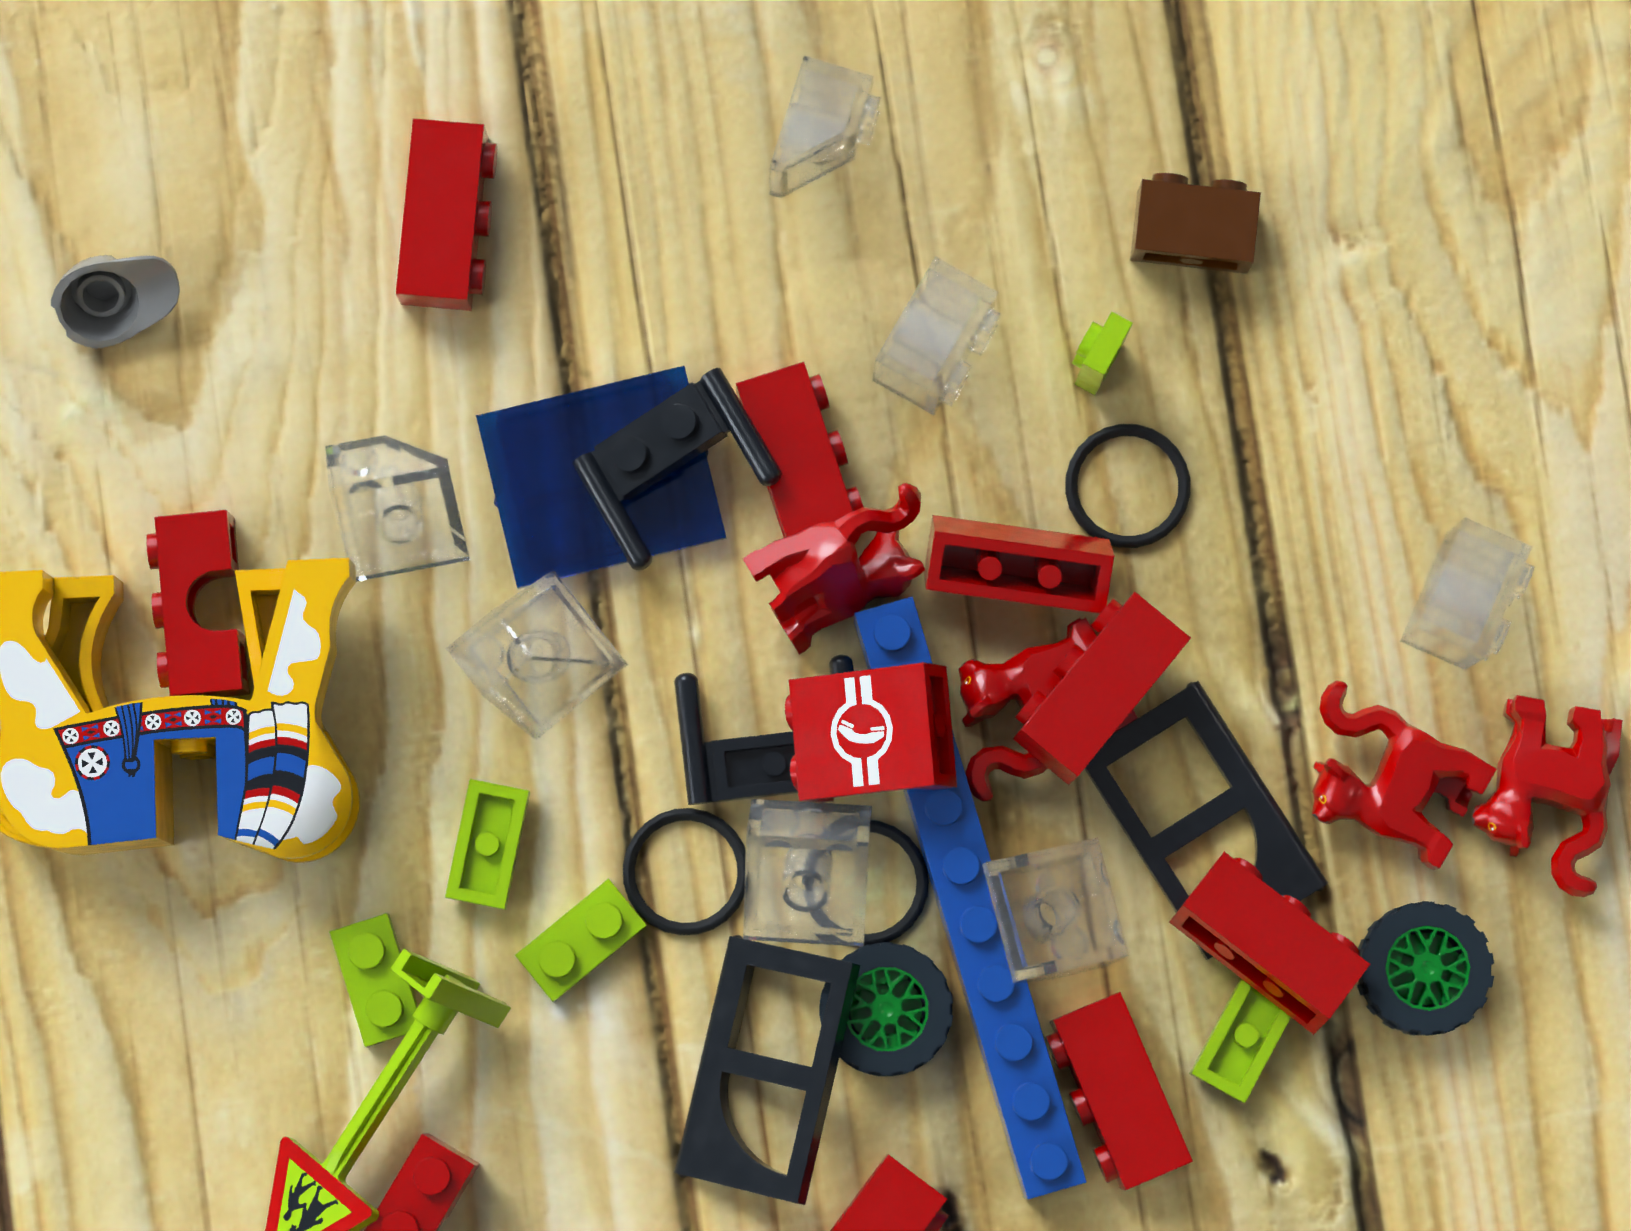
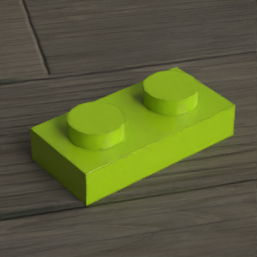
[1072,312,1133,395]
[445,779,530,910]
[515,878,647,1002]
[329,913,418,1047]
[1189,978,1291,1103]

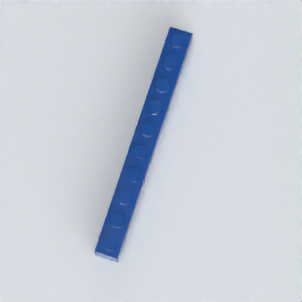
[854,596,1087,1200]

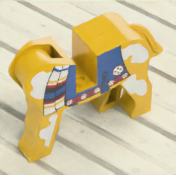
[0,558,360,863]

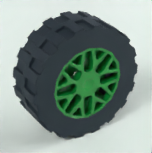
[1357,901,1494,1036]
[819,942,953,1076]

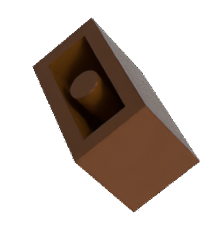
[1130,173,1261,274]

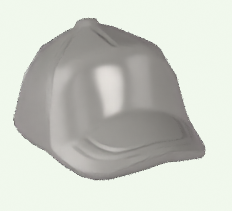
[51,255,180,349]

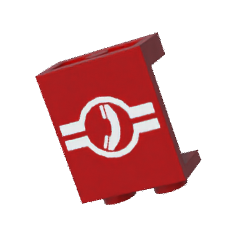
[785,662,957,803]

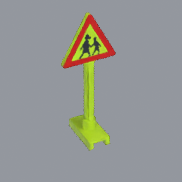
[265,949,511,1231]

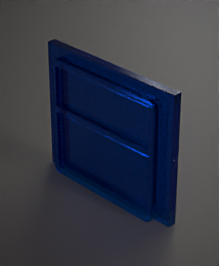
[476,366,727,589]

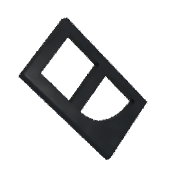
[1085,681,1328,960]
[674,935,861,1205]

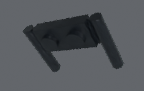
[572,368,782,571]
[674,655,854,805]

